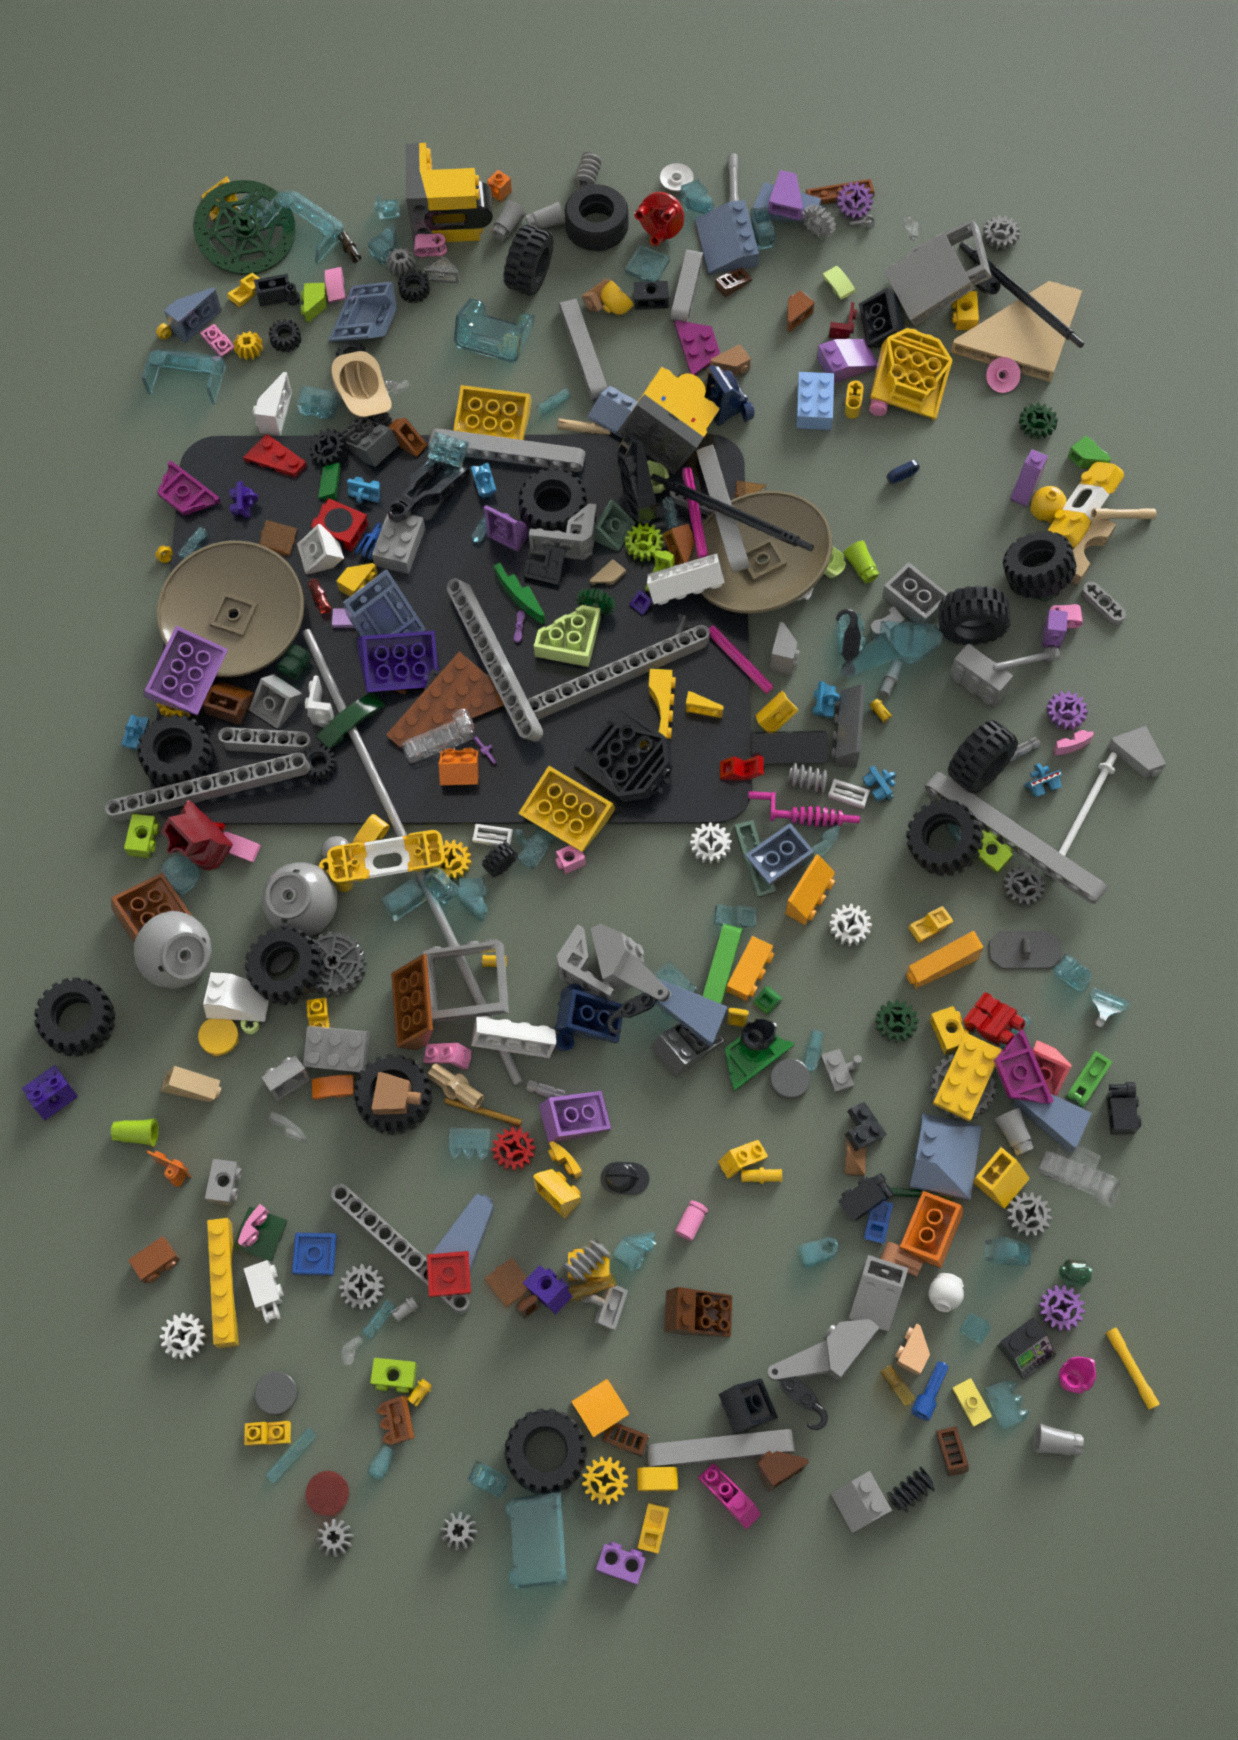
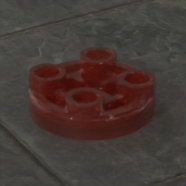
[306,1471,349,1516]

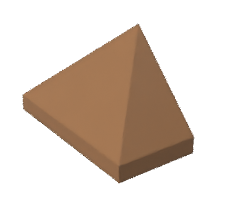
[844,1138,866,1176]

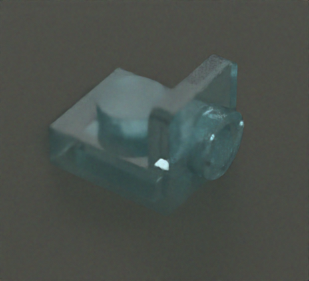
[374,195,400,219]

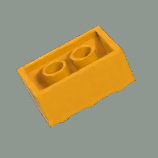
[785,854,836,925]

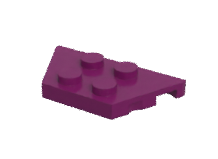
[674,320,721,376]
[157,460,221,516]
[993,1030,1054,1104]

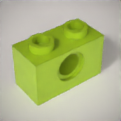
[124,814,160,858]
[978,830,1013,874]
[370,1358,418,1393]

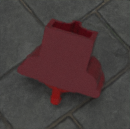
[161,801,233,871]

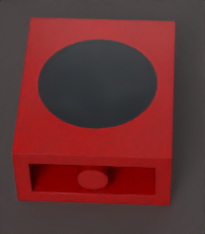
[311,499,369,552]

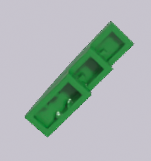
[494,563,545,624]

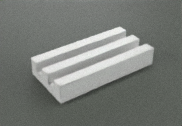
[828,779,870,809]
[472,824,513,847]

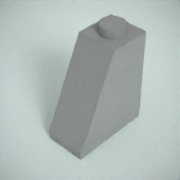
[1108,726,1166,778]

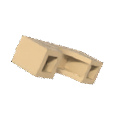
[1071,519,1116,585]

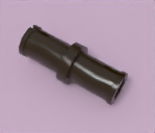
[338,232,361,263]

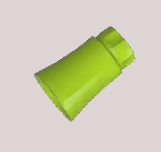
[843,541,880,584]
[111,1118,159,1147]

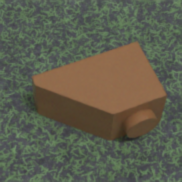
[710,344,751,377]

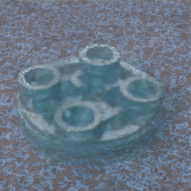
[160,855,200,894]

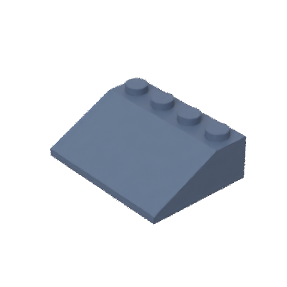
[695,200,759,275]

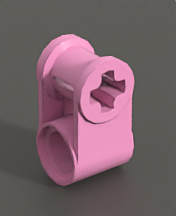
[414,233,447,257]
[1045,604,1083,628]

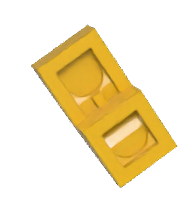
[228,273,260,308]
[908,906,954,943]
[638,1503,669,1554]

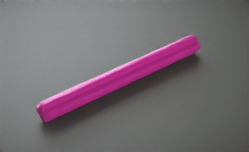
[682,467,708,558]

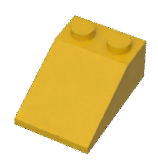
[533,1169,582,1219]

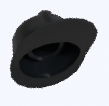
[601,1162,650,1195]

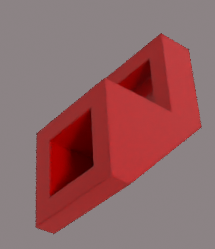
[720,755,764,780]

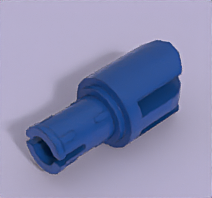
[355,523,383,560]

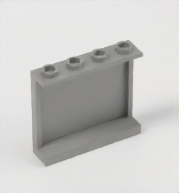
[884,233,975,326]

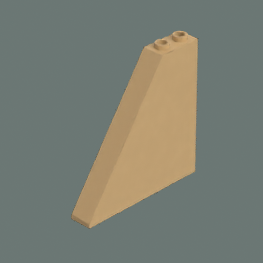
[951,281,1082,382]

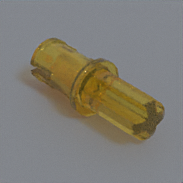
[880,1365,915,1406]

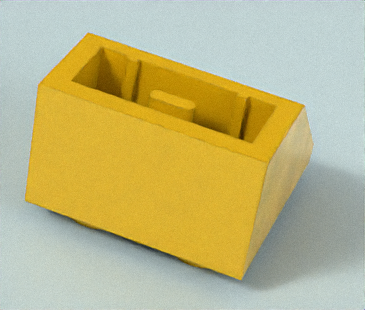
[973,1148,1030,1209]

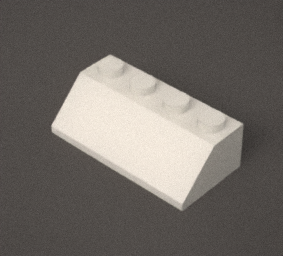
[647,553,724,605]
[471,1016,556,1058]

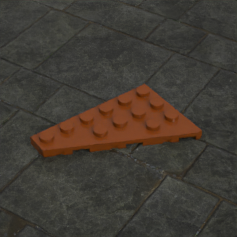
[386,651,504,748]

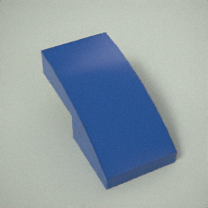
[864,1201,893,1244]

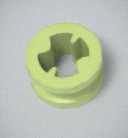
[241,1020,260,1034]

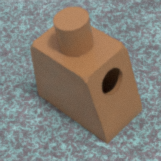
[372,1072,421,1115]

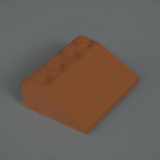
[111,872,192,942]
[391,954,433,1050]

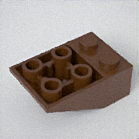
[664,1287,732,1337]

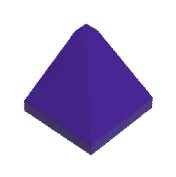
[629,590,653,615]

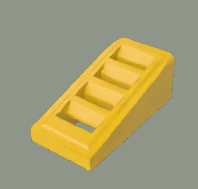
[686,691,723,718]
[727,1008,749,1027]

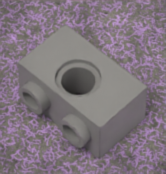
[205,1159,242,1206]

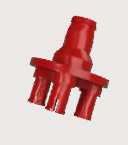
[634,192,685,246]

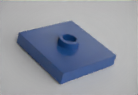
[292,1233,337,1276]

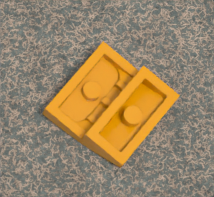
[571,1379,629,1438]

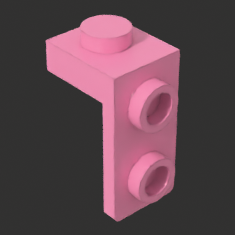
[423,1043,472,1070]

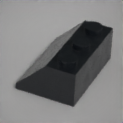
[859,287,905,347]

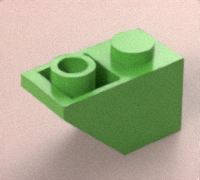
[1068,435,1111,469]

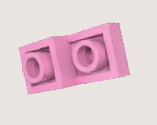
[325,267,346,303]
[200,324,234,357]
[1053,730,1094,756]
[224,831,261,863]
[238,1204,269,1247]

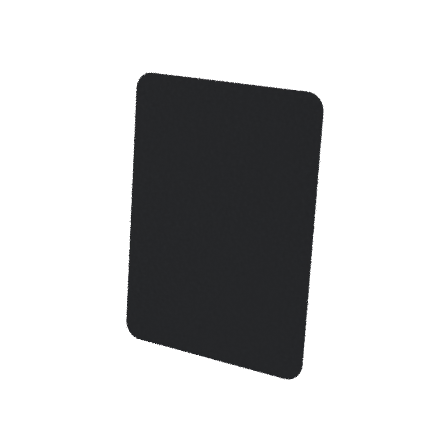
[150,434,752,824]

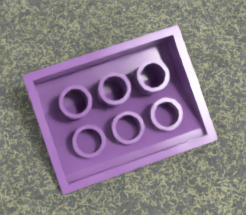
[144,625,228,715]

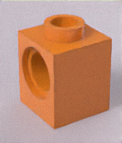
[487,170,512,202]

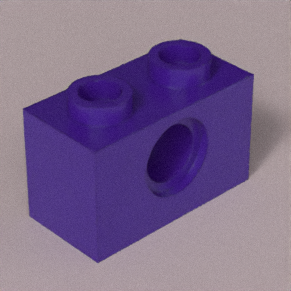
[523,1265,573,1315]

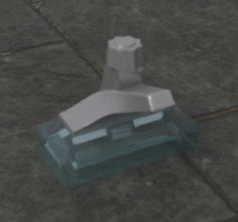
[1089,987,1131,1028]

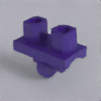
[230,481,258,518]

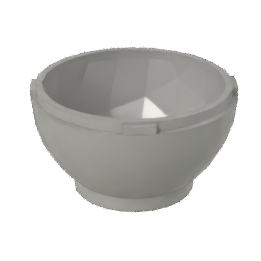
[262,862,338,937]
[133,911,212,989]

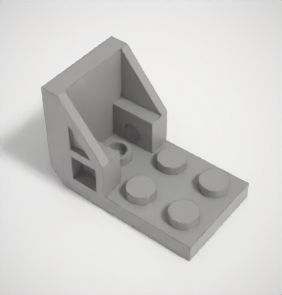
[529,504,597,560]
[557,924,614,1001]

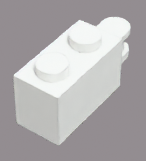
[244,1260,284,1324]

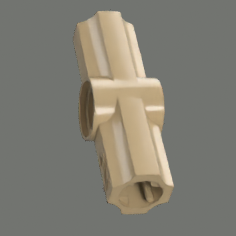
[427,1063,485,1110]

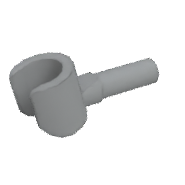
[850,215,875,229]

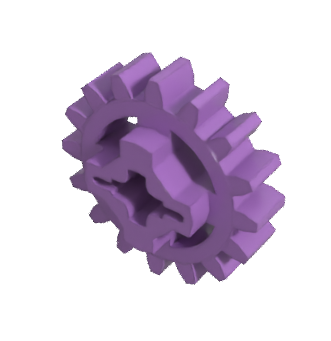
[836,182,873,220]
[1046,691,1088,731]
[1038,1285,1085,1332]

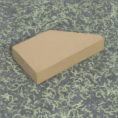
[590,559,626,585]

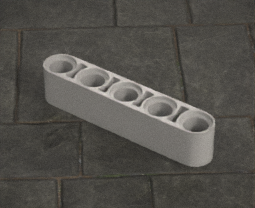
[671,250,703,322]
[218,727,312,755]

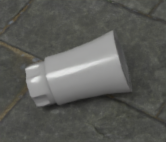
[491,200,526,241]
[526,201,565,229]
[994,1108,1034,1156]
[1033,1423,1084,1456]

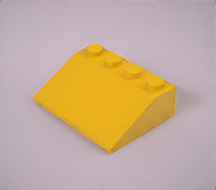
[453,385,532,440]
[518,766,616,852]

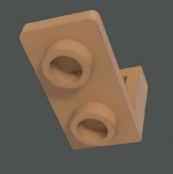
[581,278,610,311]

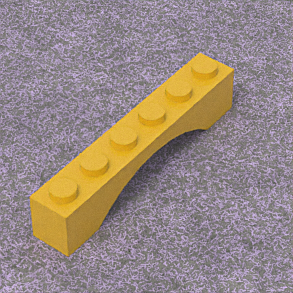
[649,669,676,739]
[207,1218,239,1348]

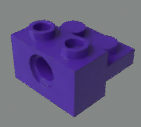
[22,1065,78,1121]

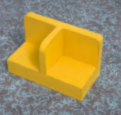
[755,691,799,732]

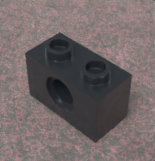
[634,281,669,310]

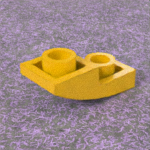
[307,998,330,1028]
[548,1141,582,1179]
[244,1421,291,1446]

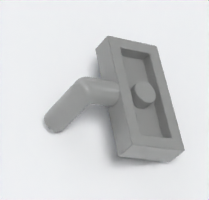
[821,1049,862,1093]
[581,1283,628,1330]

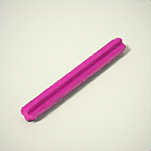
[708,625,773,694]

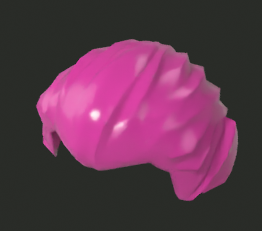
[1058,1356,1096,1394]

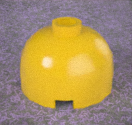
[601,280,634,315]
[1030,486,1067,523]

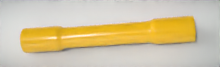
[1106,1327,1160,1410]

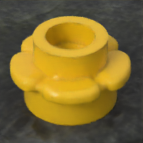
[156,323,172,340]
[155,546,173,563]

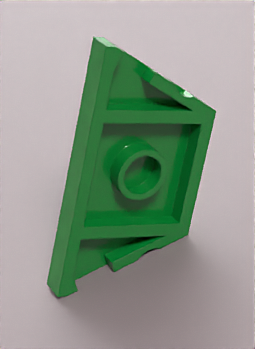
[724,1035,794,1091]

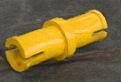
[741,1167,782,1184]

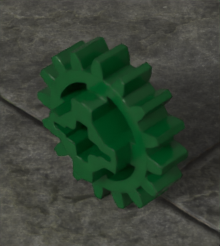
[1018,402,1058,439]
[576,588,616,616]
[875,999,919,1043]

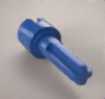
[911,1362,949,1421]

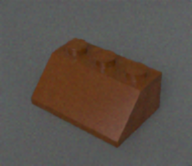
[755,1451,809,1492]

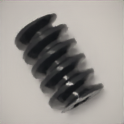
[886,1466,935,1513]

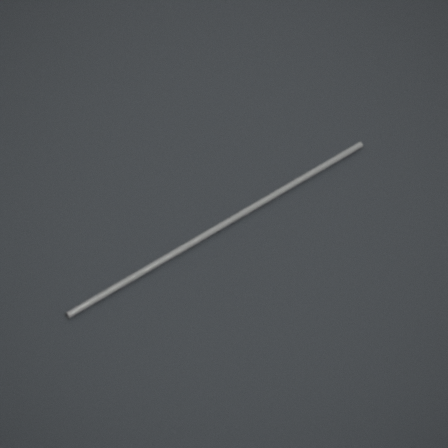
[302,629,523,1086]

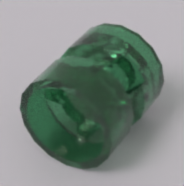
[277,644,311,679]

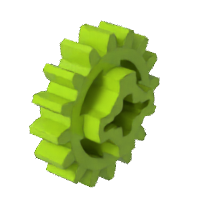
[625,523,664,561]

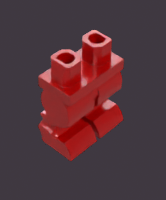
[963,992,1026,1046]

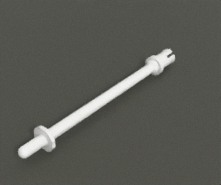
[1045,752,1117,877]

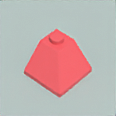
[1032,1040,1072,1096]

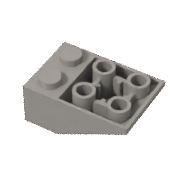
[849,1255,908,1332]

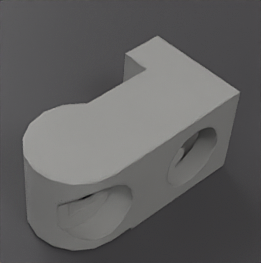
[870,606,905,641]

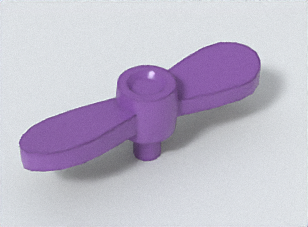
[514,611,525,643]
[474,737,497,764]

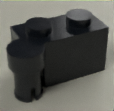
[254,273,300,306]
[1106,1082,1141,1135]
[838,1173,894,1221]

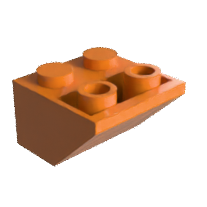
[439,748,479,785]

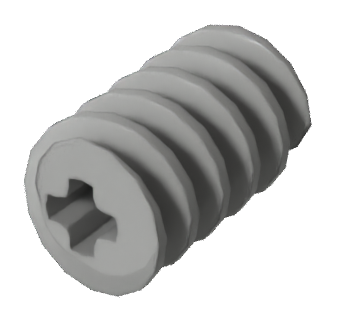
[574,151,602,189]
[787,763,827,794]
[564,1238,611,1282]

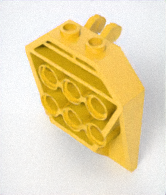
[870,328,952,420]

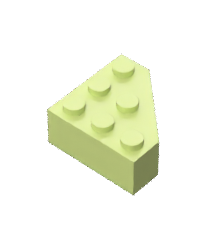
[534,605,601,667]

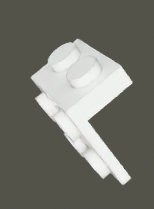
[305,676,334,728]

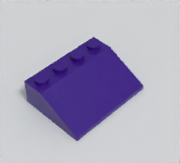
[357,631,438,692]

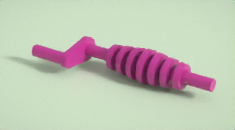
[748,791,860,827]

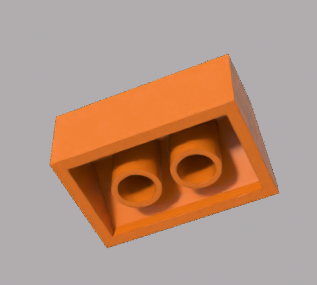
[900,1191,964,1268]

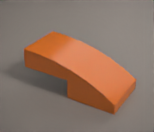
[312,1075,355,1100]

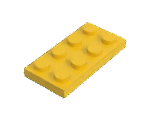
[933,1033,1002,1122]

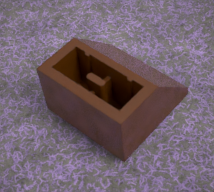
[202,681,255,725]

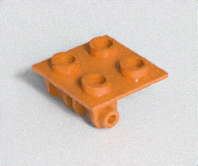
[147,1151,192,1187]

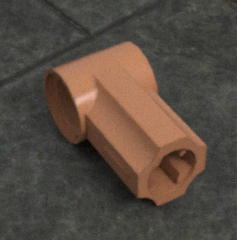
[880,1242,924,1277]

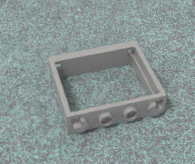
[910,220,992,285]
[423,939,509,1023]

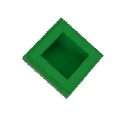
[753,986,783,1015]

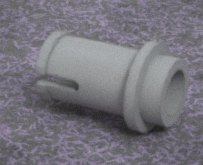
[391,1297,419,1322]

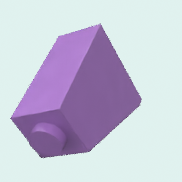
[768,170,803,221]
[1010,449,1048,507]

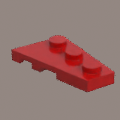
[243,434,307,477]

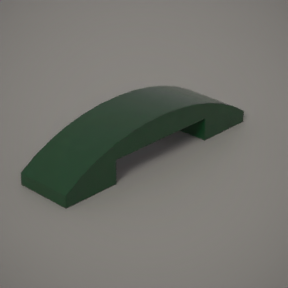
[316,692,385,749]

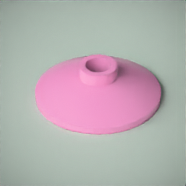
[986,357,1020,393]

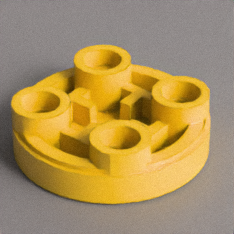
[198,1018,239,1057]

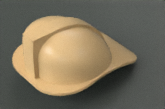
[331,351,392,417]

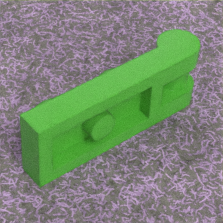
[1065,1051,1112,1108]

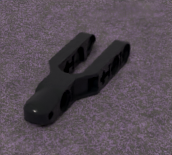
[388,452,469,522]

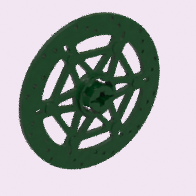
[193,180,296,275]

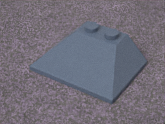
[329,281,397,342]
[343,570,426,636]
[909,1113,982,1201]

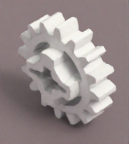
[690,822,732,864]
[829,904,872,946]
[160,1313,207,1360]

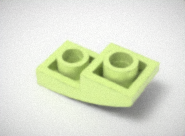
[823,266,856,300]

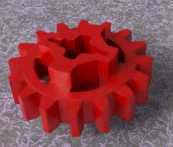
[491,1127,536,1172]

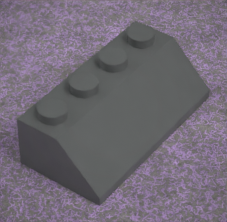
[831,684,865,768]

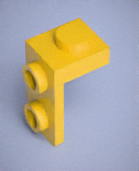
[718,1140,768,1179]

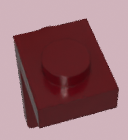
[828,302,857,339]

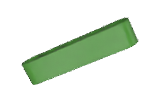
[702,924,742,1004]

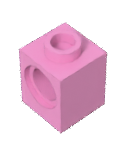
[555,845,586,874]

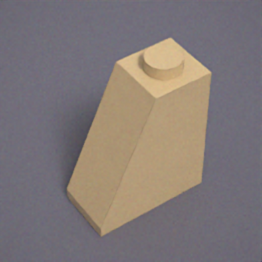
[161,1066,221,1102]

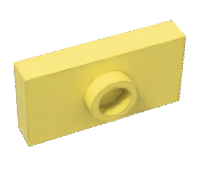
[952,1378,992,1427]

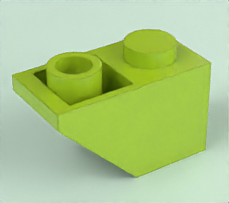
[301,283,327,322]

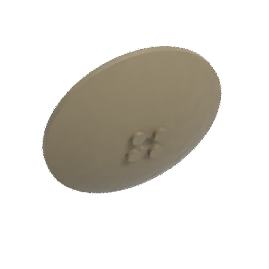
[688,491,833,613]
[157,541,304,677]

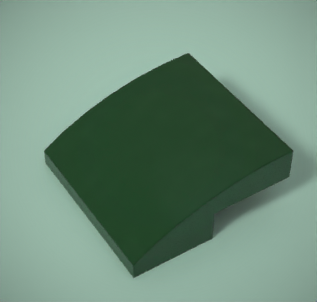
[233,1207,288,1261]

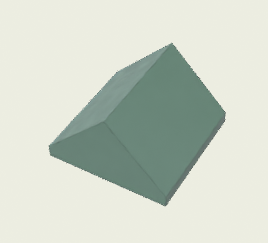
[594,499,635,551]

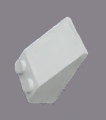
[253,372,292,436]
[203,972,269,1022]

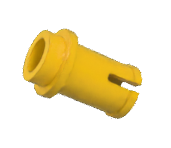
[869,698,892,723]
[482,955,507,967]
[407,1378,432,1407]

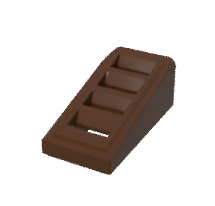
[715,267,752,298]
[515,1294,540,1319]
[602,1423,650,1457]
[936,1426,969,1477]

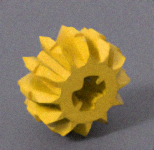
[233,331,263,361]

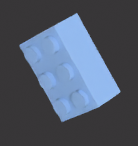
[796,372,834,430]

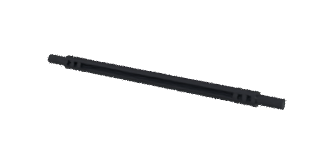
[959,241,1085,348]
[651,473,814,552]

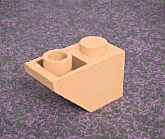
[895,1324,930,1376]

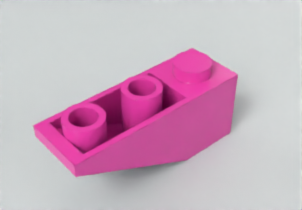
[698,1463,762,1529]

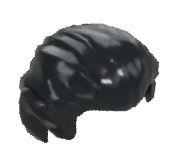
[740,1018,777,1051]

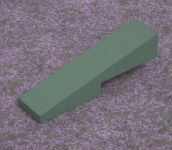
[733,820,776,897]

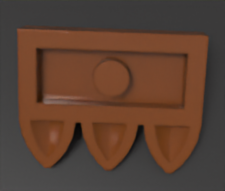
[377,1396,414,1444]

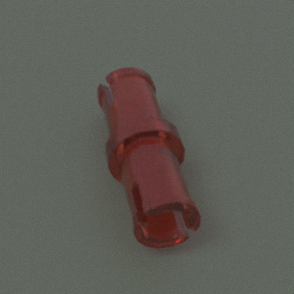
[308,579,331,614]

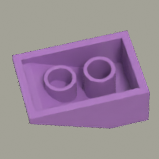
[817,339,878,383]
[484,505,529,552]
[539,1091,611,1144]

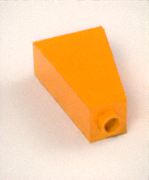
[906,931,983,989]

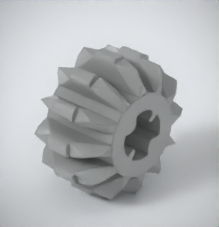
[386,247,415,276]
[440,1512,478,1550]
[316,1519,354,1557]

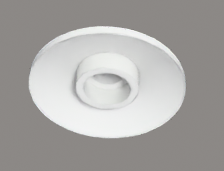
[660,163,693,191]

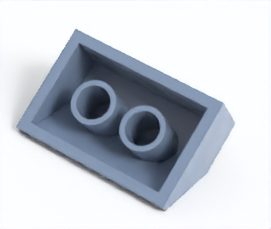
[588,386,637,436]

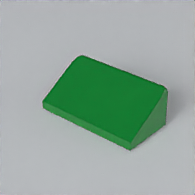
[318,463,341,500]

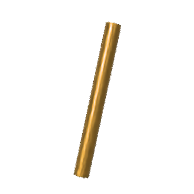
[444,1096,522,1127]

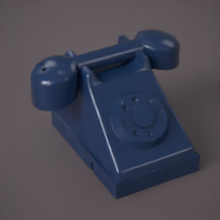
[704,365,755,426]
[554,983,623,1052]

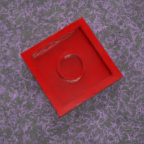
[427,1251,471,1297]

